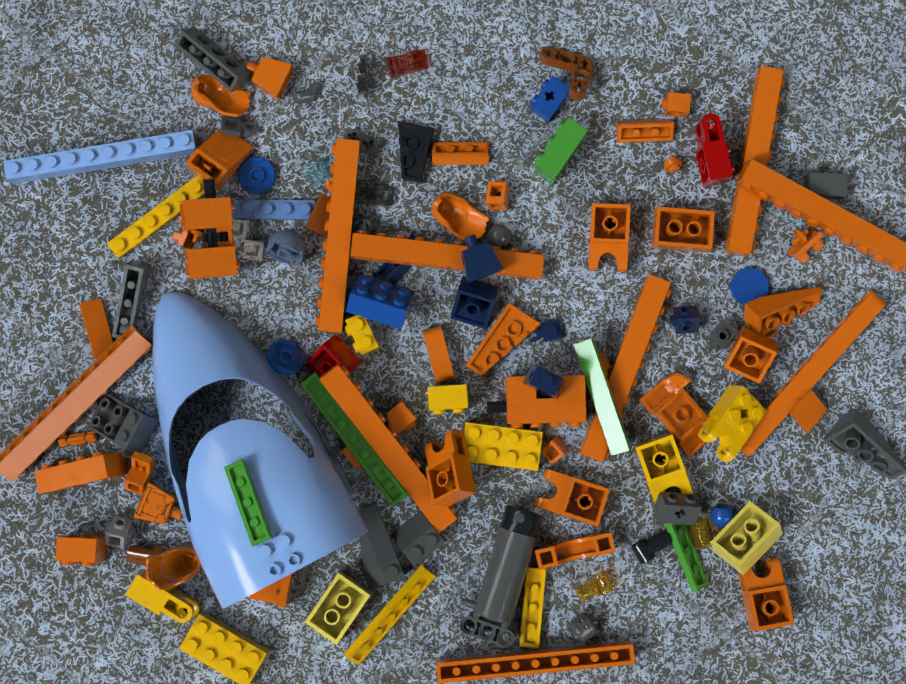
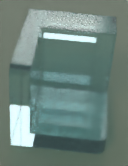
[301,157,331,188]

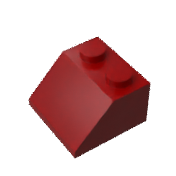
[306,335,362,377]

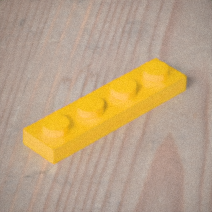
[519,567,546,648]

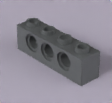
[175,27,251,92]

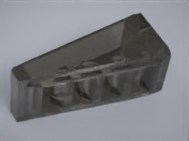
[354,183,394,206]

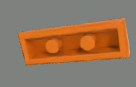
[616,119,674,143]
[432,142,489,165]
[79,299,114,358]

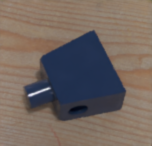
[461,235,503,284]
[523,366,565,400]

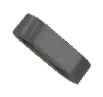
[344,129,379,156]

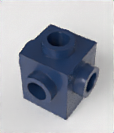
[670,305,700,334]

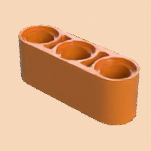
[422,325,455,384]

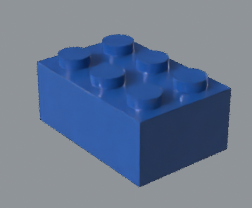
[346,274,415,329]

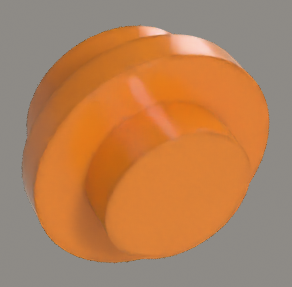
[664,156,682,173]

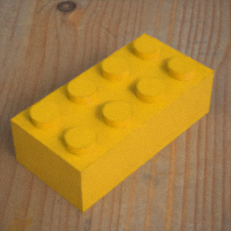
[464,422,543,471]
[179,611,270,684]

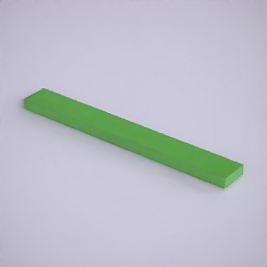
[300,372,409,508]

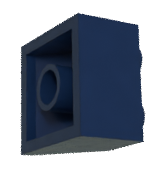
[450,276,499,329]

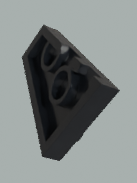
[397,121,435,184]

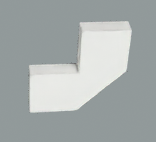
[232,218,264,261]

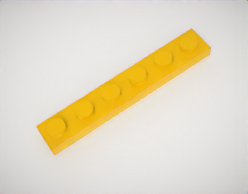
[107,176,204,259]
[344,565,436,665]

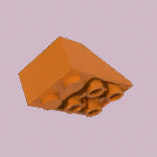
[186,129,254,191]

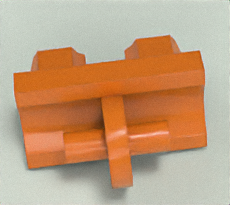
[172,215,204,249]
[786,229,824,263]

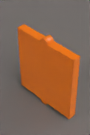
[788,389,828,433]

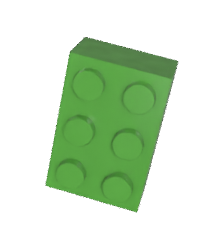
[534,117,588,185]

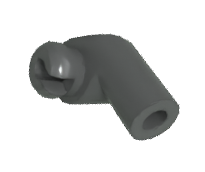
[294,82,321,104]

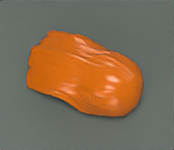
[191,74,251,117]
[431,193,490,241]
[146,547,201,590]

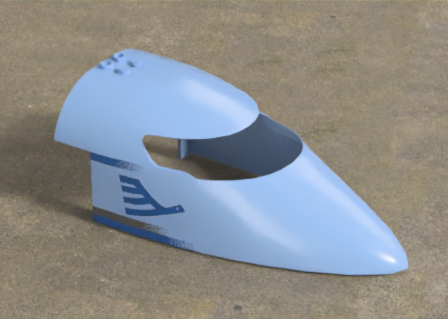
[152,291,368,609]

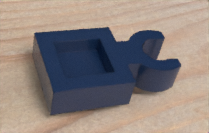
[530,319,563,343]

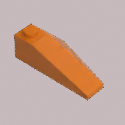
[744,287,822,339]

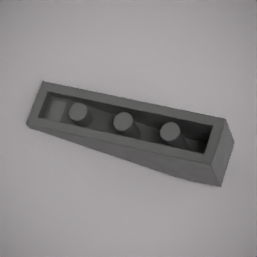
[112,260,151,338]

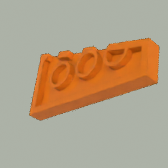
[465,303,541,377]

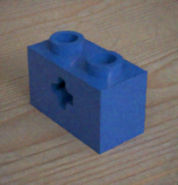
[530,76,570,123]

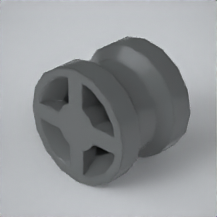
[353,218,373,235]

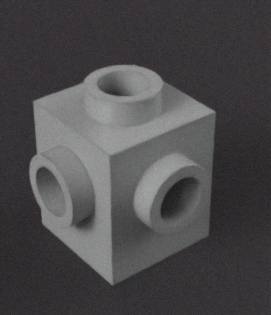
[105,515,135,550]

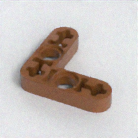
[539,47,594,101]

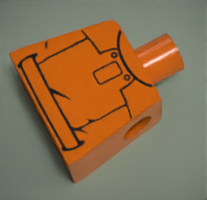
[134,482,183,524]

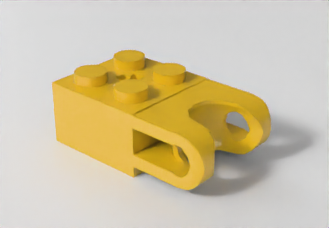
[698,385,767,462]
[633,433,693,504]
[125,571,200,623]

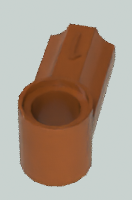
[126,546,166,567]

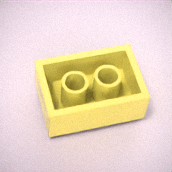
[710,501,783,576]
[305,571,372,645]

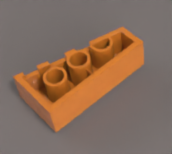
[34,451,126,494]

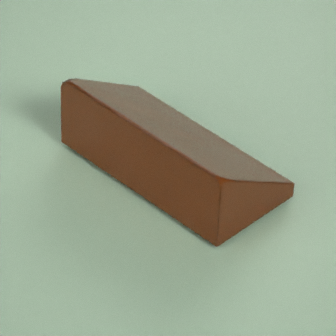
[306,193,331,237]

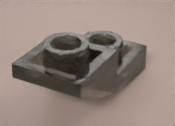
[356,54,371,98]

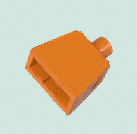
[246,57,294,101]

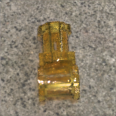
[574,570,616,604]

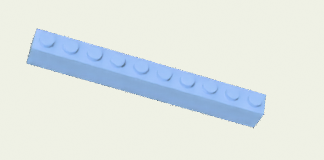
[3,130,199,184]

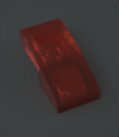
[386,49,429,78]

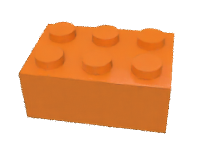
[651,206,715,253]

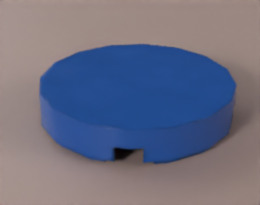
[238,157,276,195]
[730,268,769,306]
[266,339,305,376]

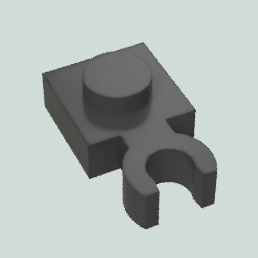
[220,115,254,137]

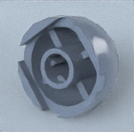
[266,229,306,264]

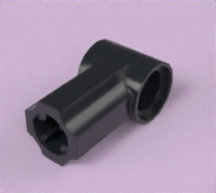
[631,530,673,564]

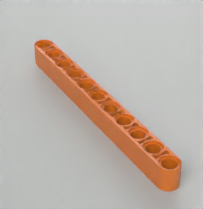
[740,290,887,457]

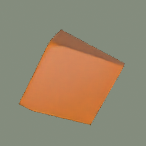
[540,436,569,465]

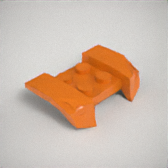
[639,372,710,458]

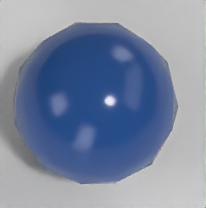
[710,505,735,528]

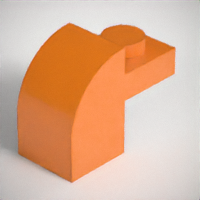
[125,451,156,496]

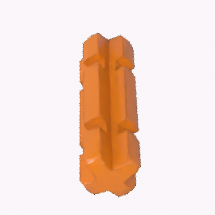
[58,431,97,448]

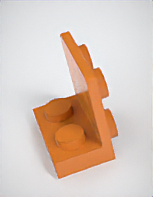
[250,572,294,608]

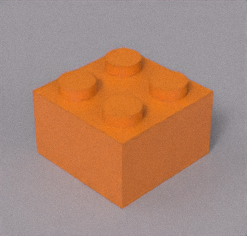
[724,327,778,384]
[55,534,107,566]

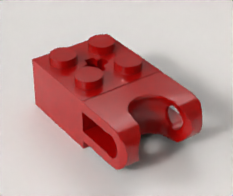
[695,113,735,188]

